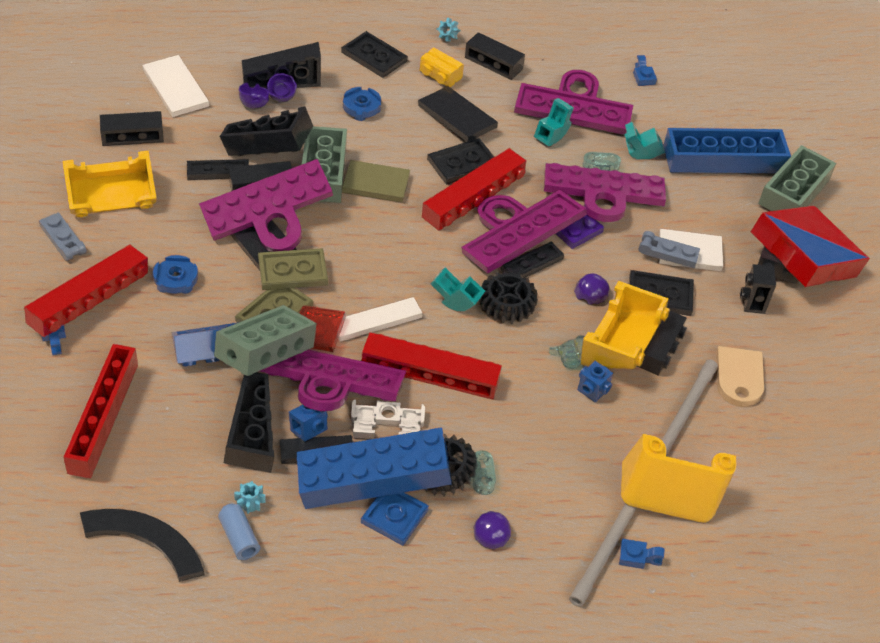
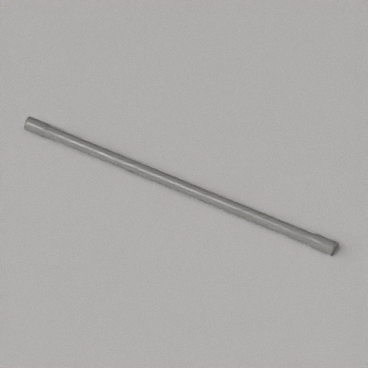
[569,360,718,607]

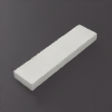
[331,297,422,342]

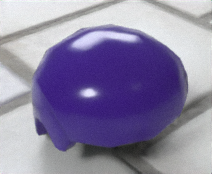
[267,73,297,103]
[238,83,270,109]
[574,273,610,305]
[473,511,511,549]

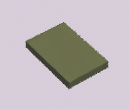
[342,160,410,203]
[258,248,328,290]
[235,288,313,322]

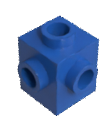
[577,361,613,403]
[289,405,328,441]

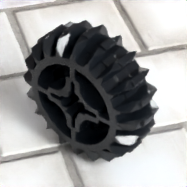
[479,270,538,324]
[424,433,478,497]

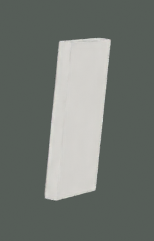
[142,55,209,117]

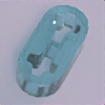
[582,152,621,171]
[472,450,496,495]

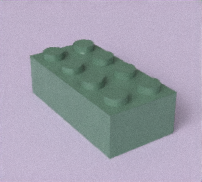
[302,126,347,203]
[758,145,837,211]

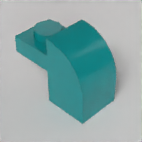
[534,98,574,146]
[625,122,665,159]
[430,267,485,312]

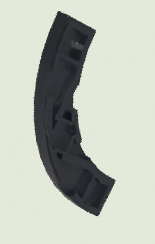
[80,509,204,582]

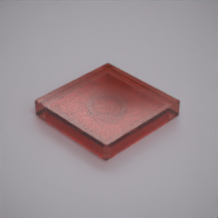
[300,305,346,352]

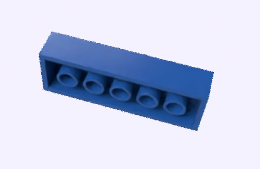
[663,128,791,173]
[297,427,452,509]

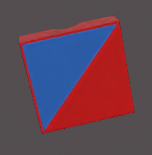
[750,206,870,287]

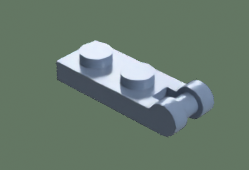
[39,212,87,261]
[638,231,700,268]

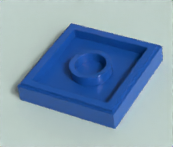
[361,493,429,546]

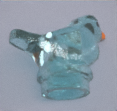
[549,335,585,369]

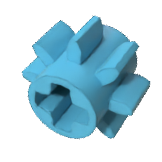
[436,18,461,42]
[234,481,266,514]

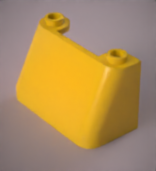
[62,150,157,217]
[581,281,670,369]
[621,434,736,523]

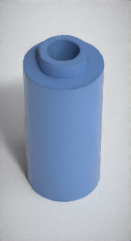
[218,503,261,560]

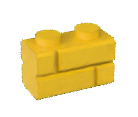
[419,47,464,88]

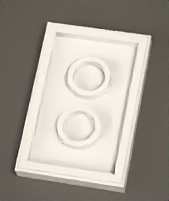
[659,229,723,271]

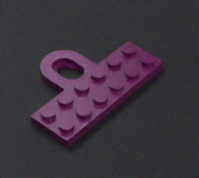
[514,70,634,135]
[199,159,333,252]
[544,163,666,222]
[461,190,587,274]
[260,349,406,411]

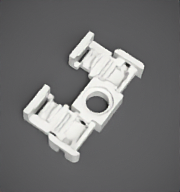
[351,400,425,439]

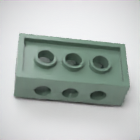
[214,305,317,376]

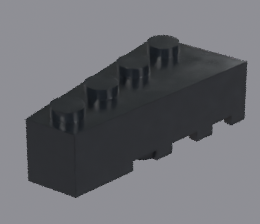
[241,42,321,89]
[219,106,313,156]
[223,372,274,473]

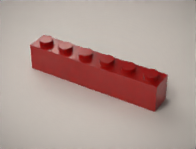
[422,148,527,231]
[24,244,148,337]
[361,332,502,400]
[63,344,138,479]

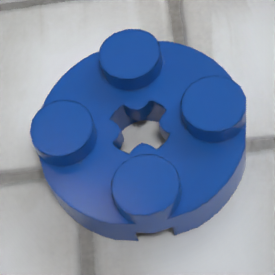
[343,87,381,121]
[153,255,198,294]

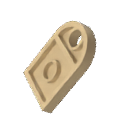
[716,346,764,407]

